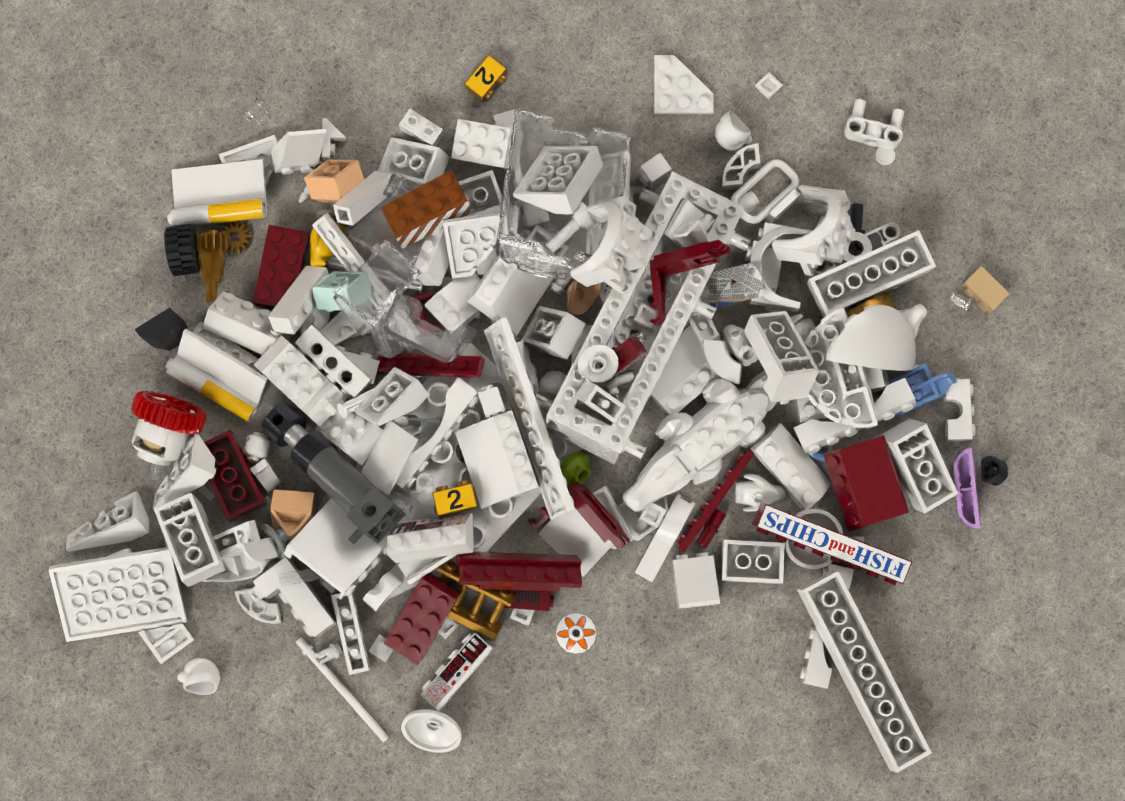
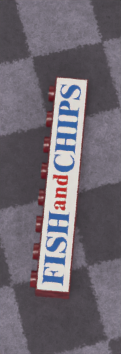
[752,502,912,585]

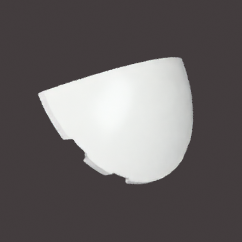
[826,305,916,371]
[804,308,878,428]

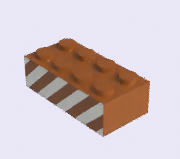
[380,170,474,249]

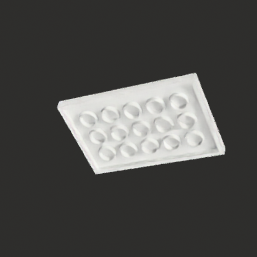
[48,547,187,642]

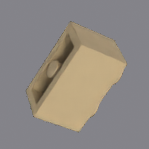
[961,266,1010,313]

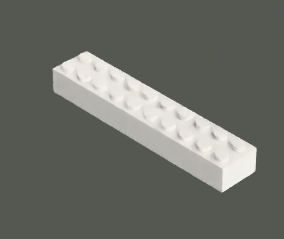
[797,571,932,773]

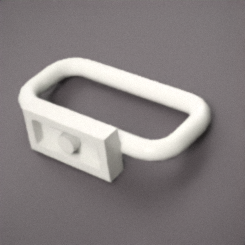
[731,159,800,224]

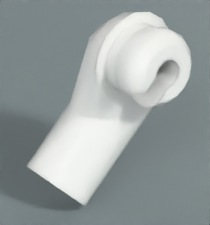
[606,372,634,396]

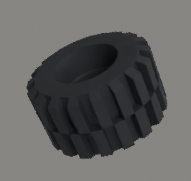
[164,224,200,276]

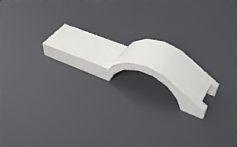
[635,494,695,582]

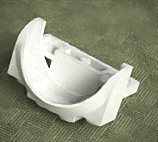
[203,520,278,582]

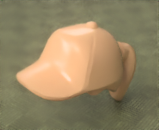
[567,280,601,315]

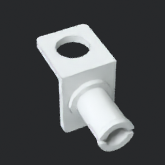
[673,214,715,244]

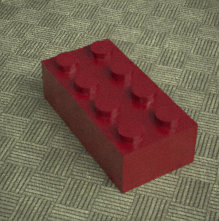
[253,225,310,309]
[204,430,267,521]
[384,572,462,665]

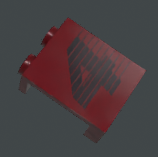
[503,590,554,612]

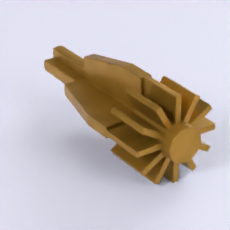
[197,230,227,303]

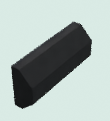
[135,307,188,351]

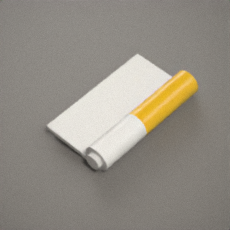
[167,159,267,226]
[165,329,268,422]

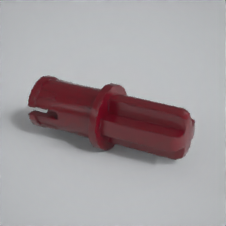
[697,509,727,548]

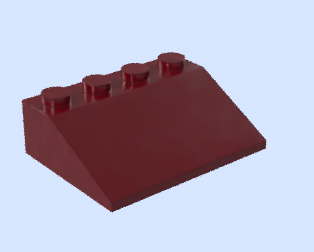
[824,435,909,532]

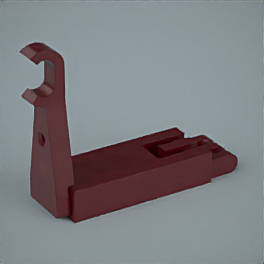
[649,240,731,325]
[528,481,630,548]

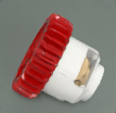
[131,390,207,466]

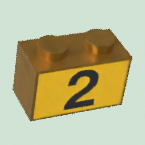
[464,54,508,103]
[432,481,478,517]

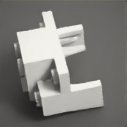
[772,185,856,276]
[570,196,653,291]
[745,223,813,312]

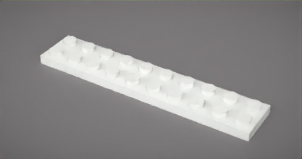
[484,317,575,520]

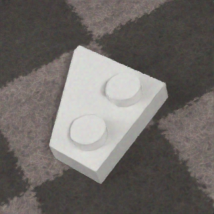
[138,624,195,664]

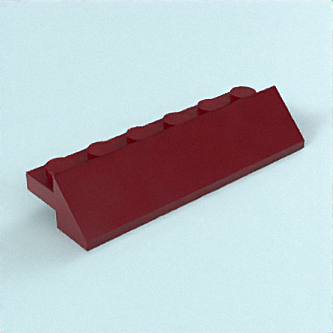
[457,552,582,591]

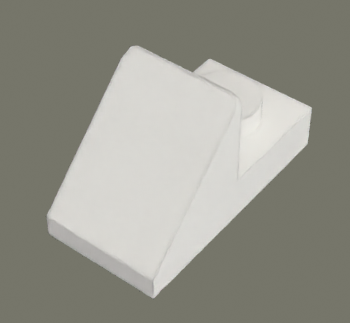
[322,118,348,161]

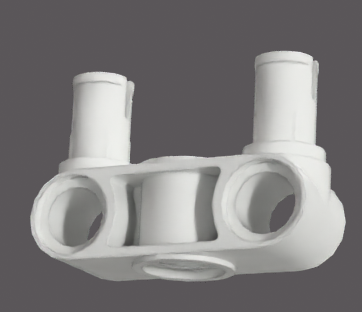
[844,99,905,150]

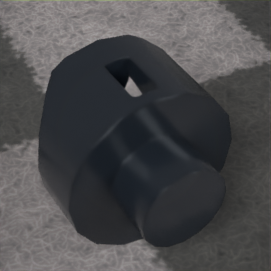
[981,456,1008,486]

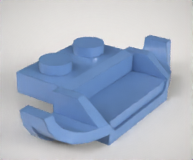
[890,363,957,416]

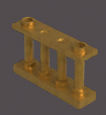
[437,560,517,640]

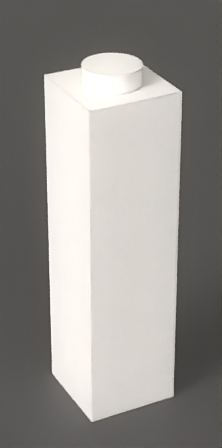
[333,171,395,225]

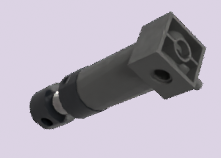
[262,402,406,544]

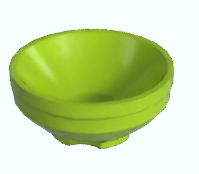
[560,452,591,486]

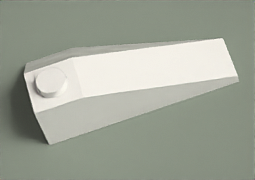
[152,435,216,509]
[66,491,149,552]

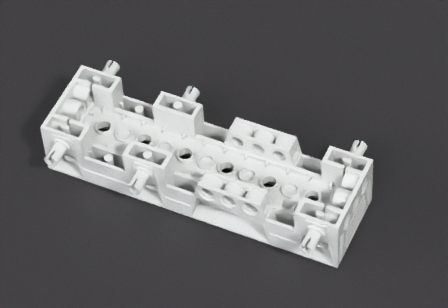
[535,171,751,464]

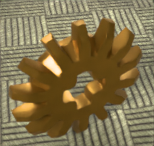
[218,221,253,255]

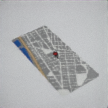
[708,261,764,307]

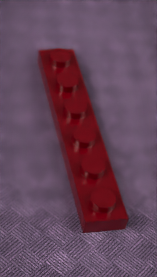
[377,353,485,378]
[677,449,754,553]

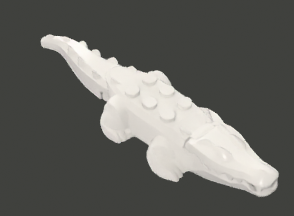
[623,370,777,512]

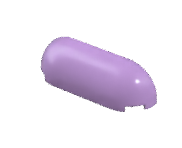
[953,448,981,528]

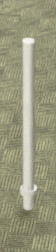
[296,637,389,743]

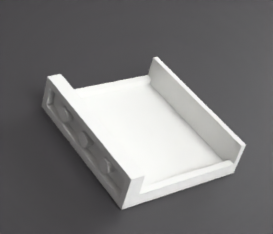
[284,498,389,600]

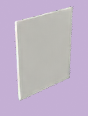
[361,421,418,496]
[538,507,613,577]

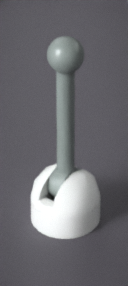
[394,414,442,427]

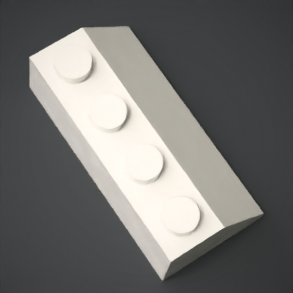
[750,423,831,510]

